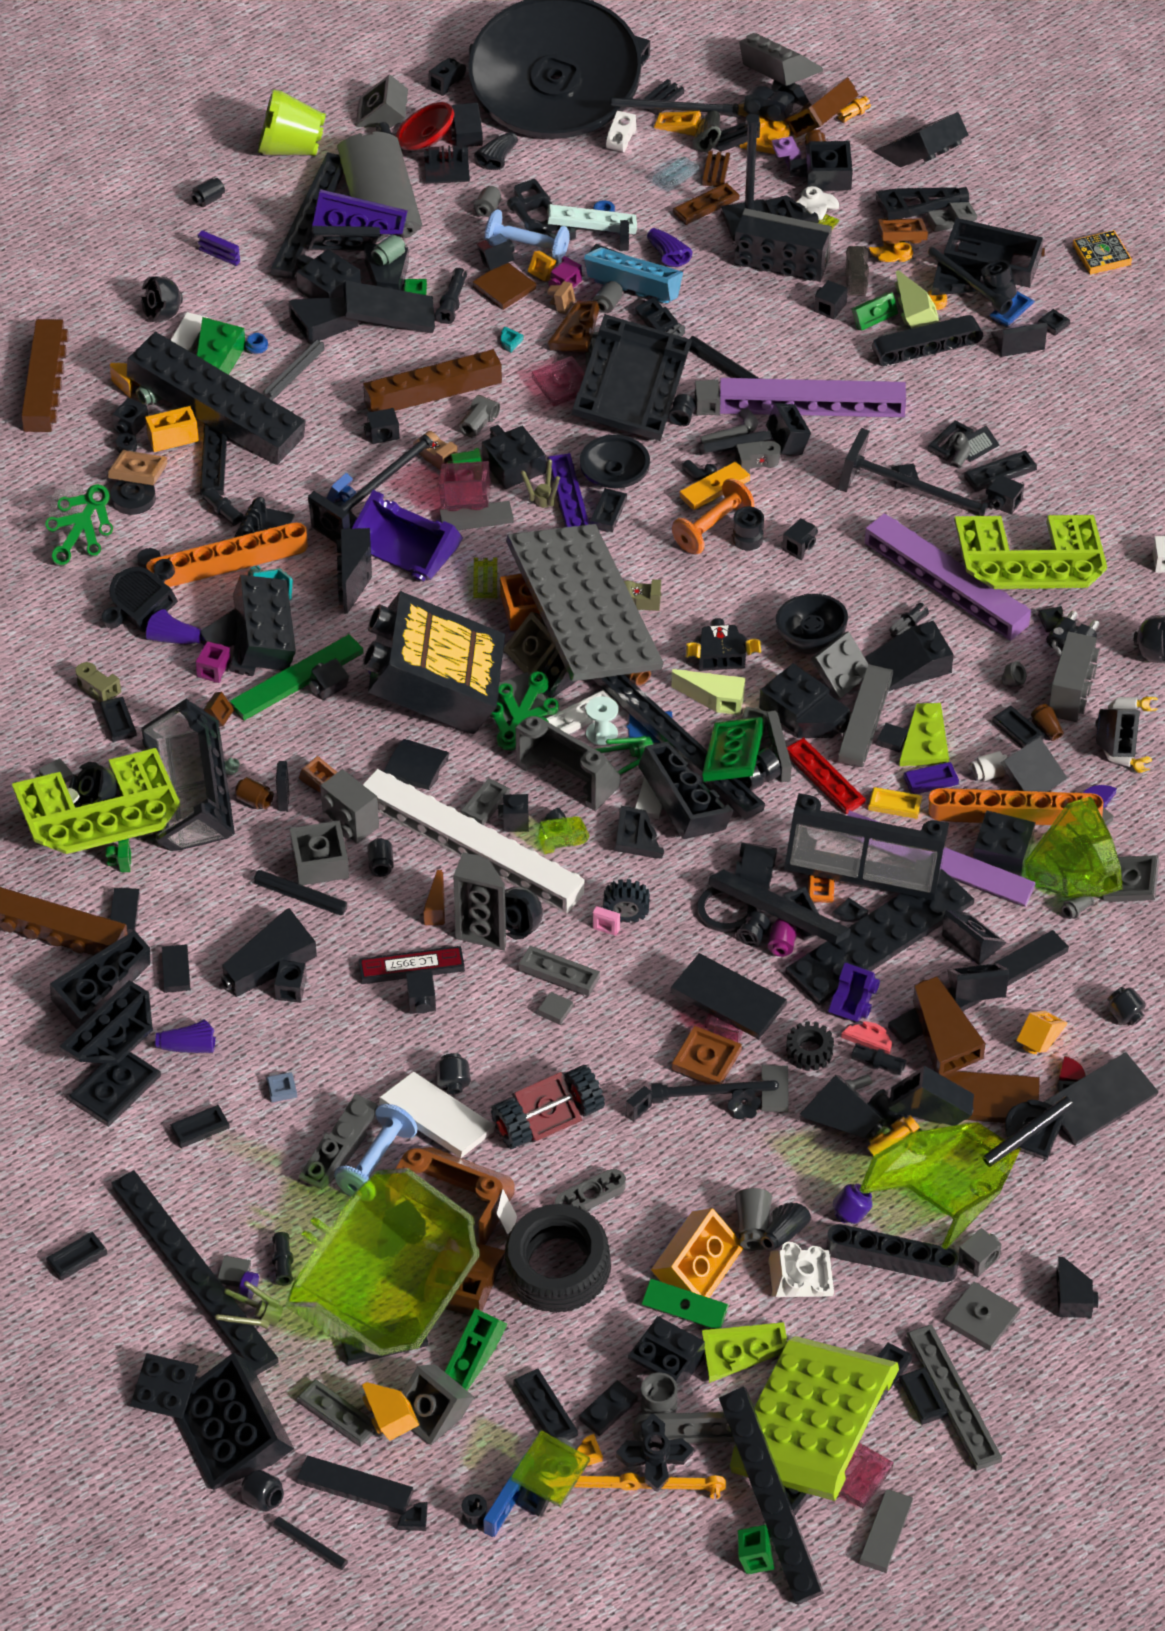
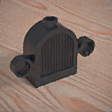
[102,559,178,633]

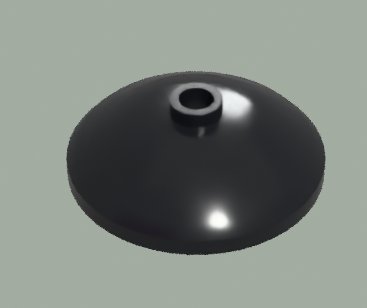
[580,435,650,489]

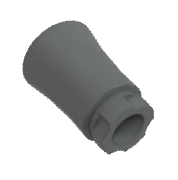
[735,1188,773,1251]

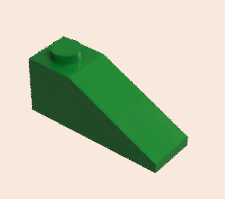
[445,1308,507,1391]

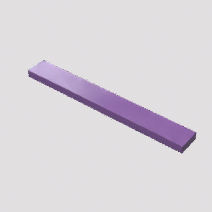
[839,810,1036,907]

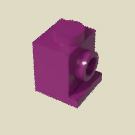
[548,256,582,288]
[196,641,231,683]

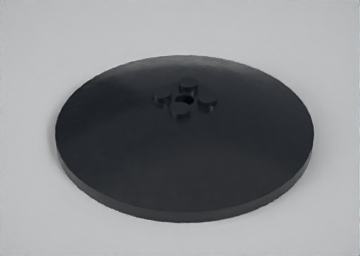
[469,0,642,139]

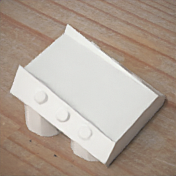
[768,1242,834,1297]

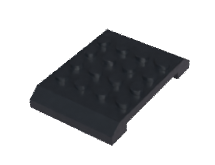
[571,314,692,441]

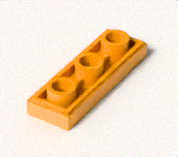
[680,461,750,510]

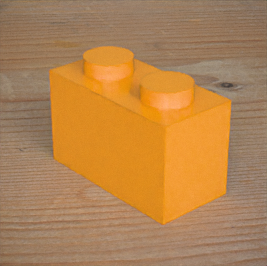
[145,406,199,452]

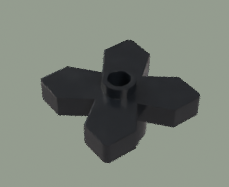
[616,1414,694,1492]

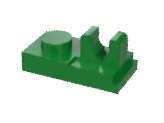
[851,292,898,331]

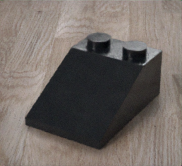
[865,620,954,692]

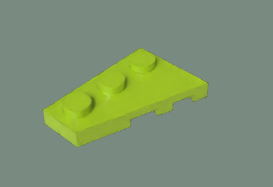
[899,703,949,766]
[702,1322,787,1383]

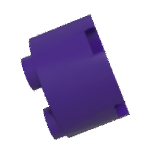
[828,963,880,1022]

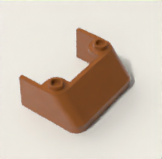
[386,1147,515,1245]

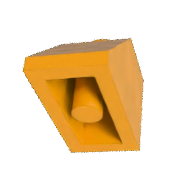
[1016,1011,1068,1054]

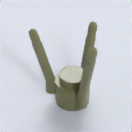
[521,459,560,508]
[215,1281,283,1329]

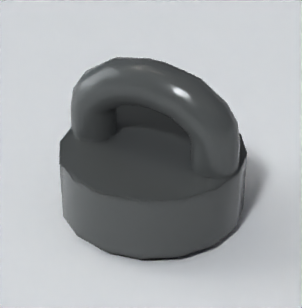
[1002,661,1027,687]

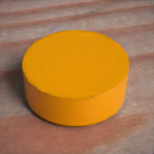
[927,290,947,310]

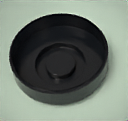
[110,480,156,515]

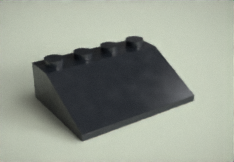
[177,1352,294,1490]

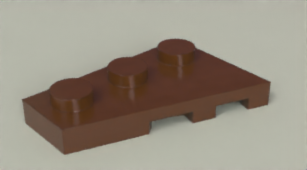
[547,300,600,352]

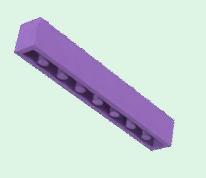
[720,378,906,418]
[865,513,1031,641]

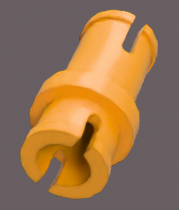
[837,96,871,123]

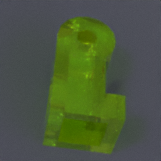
[538,816,590,855]

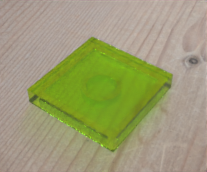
[511,1430,590,1508]

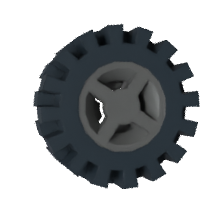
[603,879,650,923]

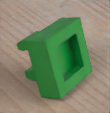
[106,838,132,872]

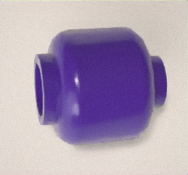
[833,1183,873,1224]

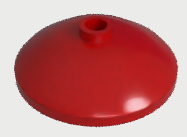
[396,102,454,151]

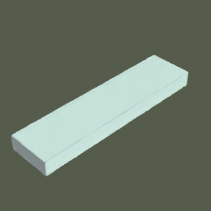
[547,204,637,234]

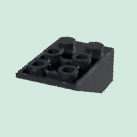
[337,528,372,614]

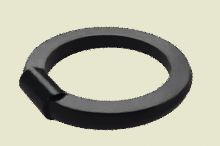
[697,886,758,932]

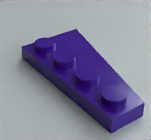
[312,189,408,234]

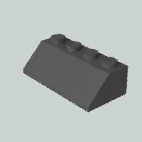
[739,33,823,86]
[453,852,506,951]

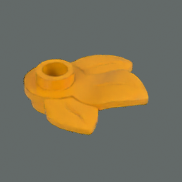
[869,241,913,262]

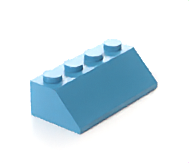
[584,247,683,303]

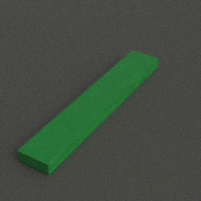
[229,634,364,721]

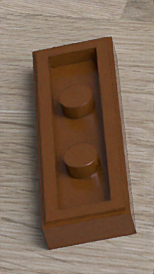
[673,182,740,225]

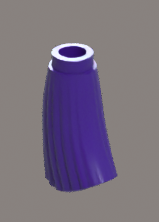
[647,228,692,267]
[146,609,202,644]
[155,1019,216,1053]

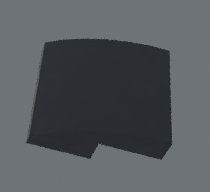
[384,739,449,790]

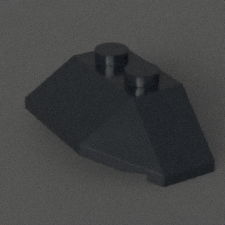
[59,980,153,1064]

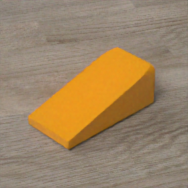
[654,111,703,136]

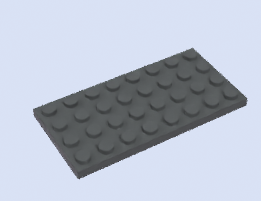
[506,524,664,681]

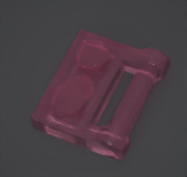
[838,1442,894,1509]

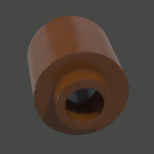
[235,777,274,810]

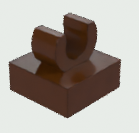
[204,692,234,727]

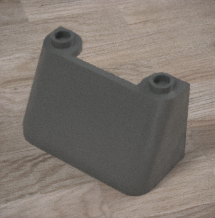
[516,716,620,812]

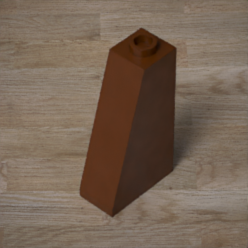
[785,77,859,138]
[913,976,986,1076]

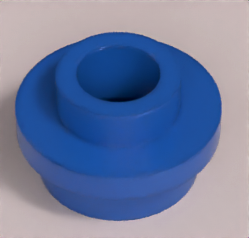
[245,333,268,354]

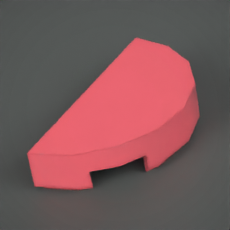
[841,1021,892,1054]

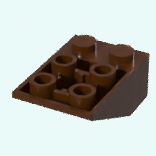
[427,1237,505,1316]

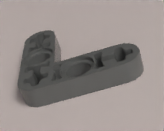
[555,1169,626,1256]

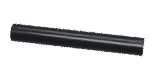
[273,1516,348,1570]

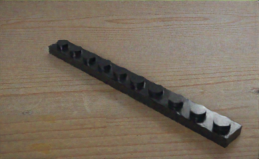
[593,675,765,820]
[111,1170,279,1375]

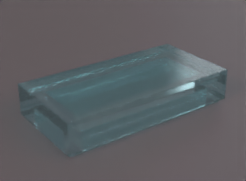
[653,156,699,192]

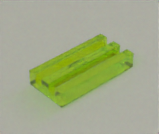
[473,557,498,598]

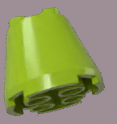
[258,89,326,156]

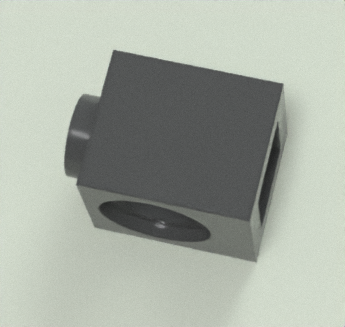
[695,380,720,416]
[958,1228,1002,1277]

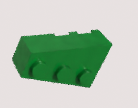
[197,317,246,374]

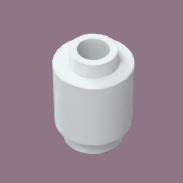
[971,751,1008,781]

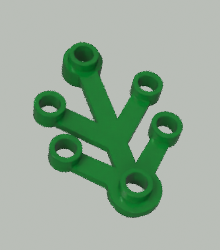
[45,484,113,566]
[490,672,559,751]

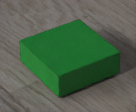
[404,279,427,295]

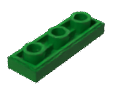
[642,1279,729,1329]

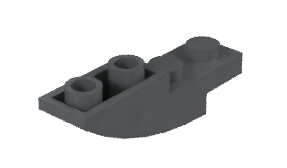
[299,1094,378,1190]

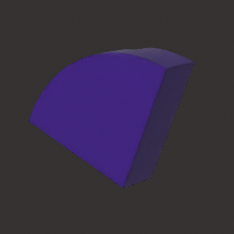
[1083,785,1117,808]

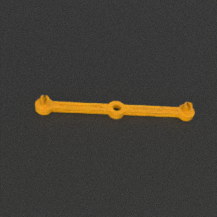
[535,1473,726,1499]

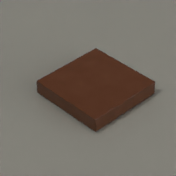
[473,263,536,310]

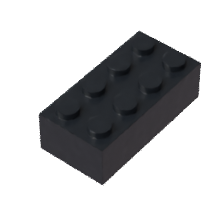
[233,575,296,670]

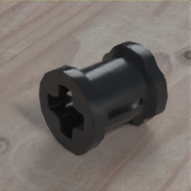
[461,1494,487,1530]

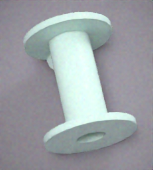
[586,696,618,746]

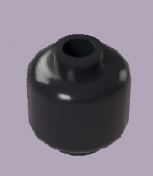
[1107,986,1146,1026]
[435,1053,471,1095]
[241,1470,284,1512]

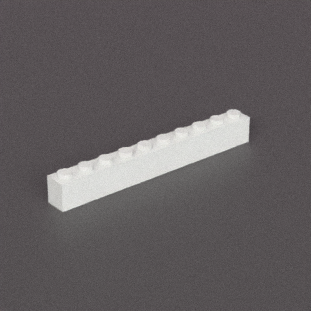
[363,769,584,914]

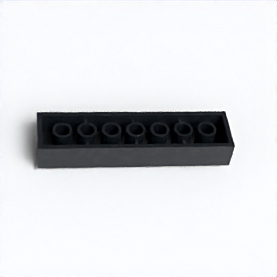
[127,331,306,465]

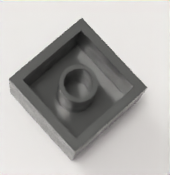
[320,769,379,844]
[290,820,349,885]

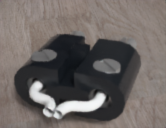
[1046,611,1100,656]

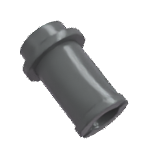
[1061,891,1094,919]

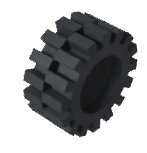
[786,1021,834,1071]

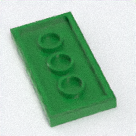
[702,717,764,782]

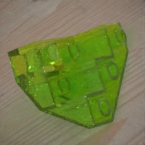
[1025,797,1123,897]

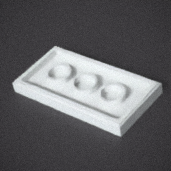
[379,1072,495,1158]

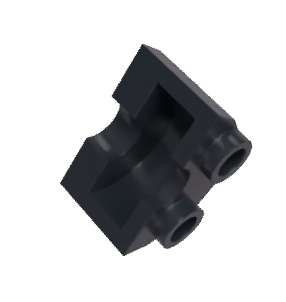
[735,842,777,890]

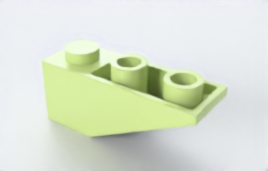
[895,270,939,328]
[671,669,745,715]

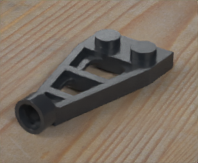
[876,187,969,220]

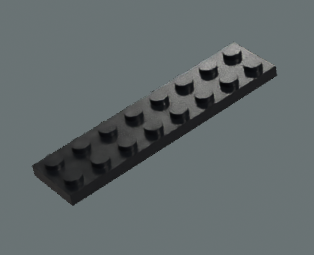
[785,869,975,1005]

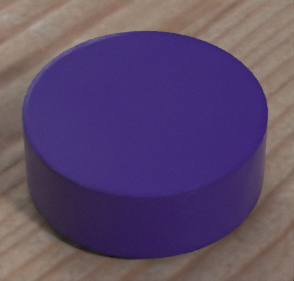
[238,1271,259,1299]

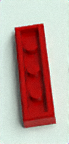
[787,738,866,815]

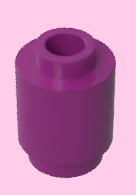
[768,918,797,957]

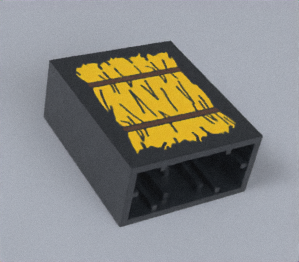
[362,591,505,734]

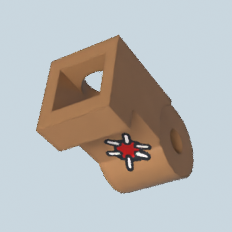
[413,431,458,472]

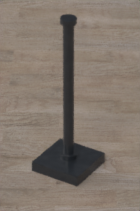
[721,114,770,241]
[838,428,989,516]
[308,434,433,544]

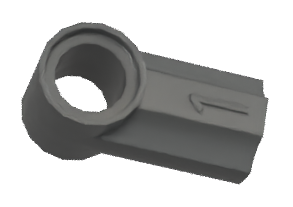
[459,395,500,438]

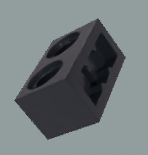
[766,403,811,455]

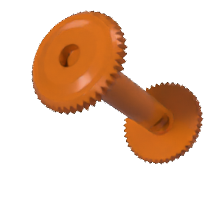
[672,478,754,554]

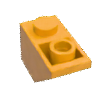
[362,1382,419,1441]

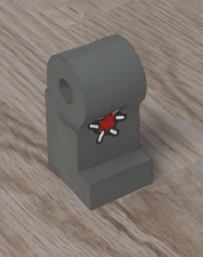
[735,441,781,474]

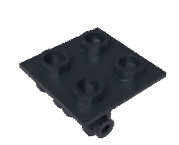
[424,145,470,184]
[234,497,295,538]
[130,1353,199,1420]

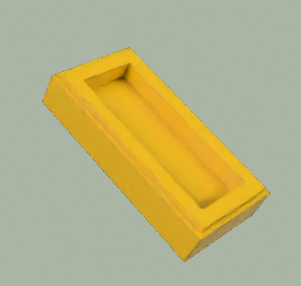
[868,787,922,819]

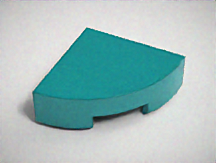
[501,326,524,353]

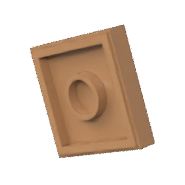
[108,450,167,485]

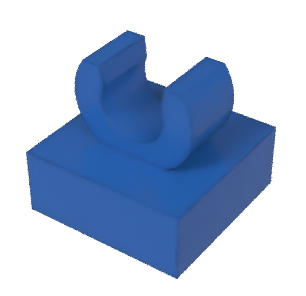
[326,473,357,503]

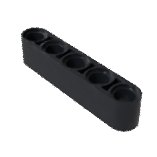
[872,315,984,366]
[826,1224,959,1282]

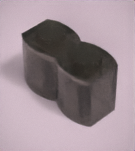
[845,246,869,296]

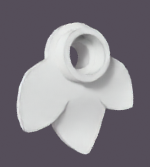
[796,186,839,220]

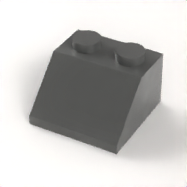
[356,74,408,128]
[402,1364,474,1445]

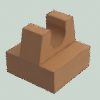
[547,281,576,314]

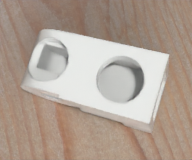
[606,111,636,152]

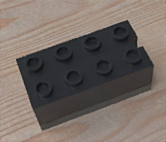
[734,208,832,282]

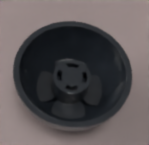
[776,594,848,654]

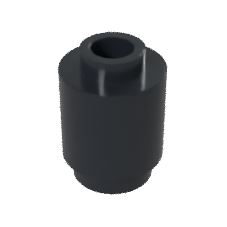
[191,178,225,207]
[367,838,394,877]

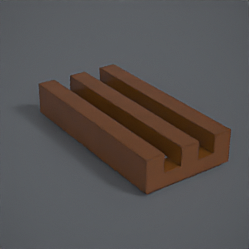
[702,151,730,187]

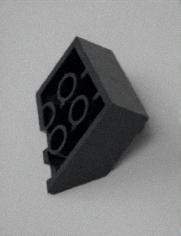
[874,112,969,168]

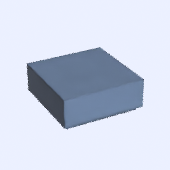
[266,1072,297,1102]

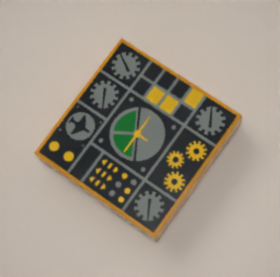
[1072,230,1132,274]

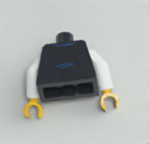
[1095,697,1158,773]

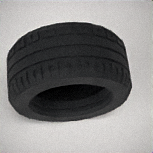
[505,1203,611,1313]

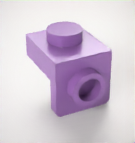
[772,136,801,171]

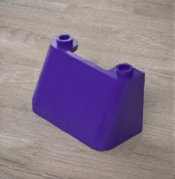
[352,490,463,582]

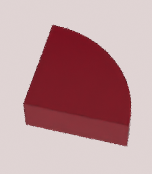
[1059,1056,1086,1082]

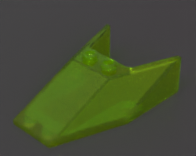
[859,1122,1020,1249]

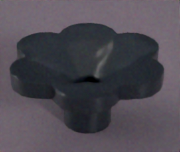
[728,1088,761,1120]

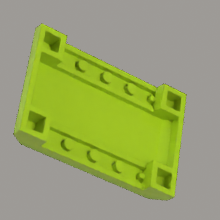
[730,1336,899,1501]

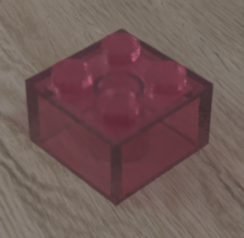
[439,461,491,511]

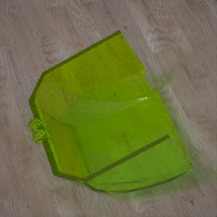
[285,1168,480,1356]

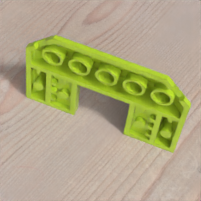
[954,515,1107,589]
[12,748,180,854]

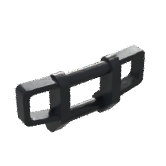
[507,179,576,240]

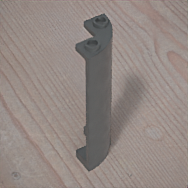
[337,131,423,242]

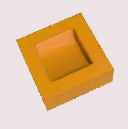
[527,251,557,281]

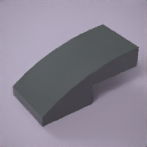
[925,202,978,232]
[761,1065,789,1112]

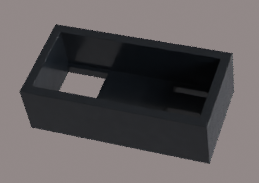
[944,218,1043,288]

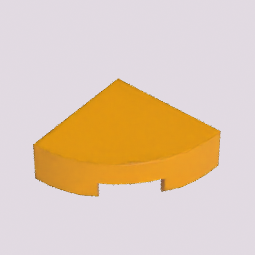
[575,1434,603,1469]

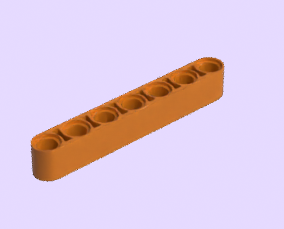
[146,522,308,587]
[928,788,1103,827]

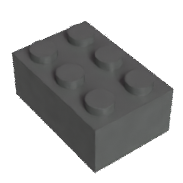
[1049,631,1100,722]

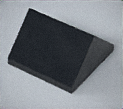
[991,323,1047,357]
[942,910,1006,965]
[947,963,1009,1003]

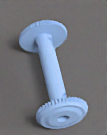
[484,209,569,265]
[334,1104,417,1200]

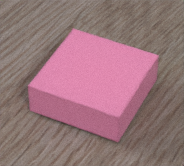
[593,906,620,936]

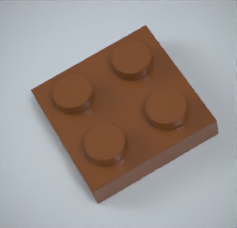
[878,218,928,244]
[672,1025,742,1084]

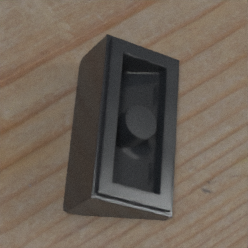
[200,608,237,647]

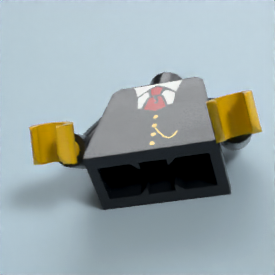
[685,618,761,671]

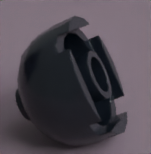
[141,276,183,322]
[1133,615,1165,663]
[69,761,118,808]
[505,887,543,940]

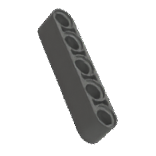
[838,664,893,768]

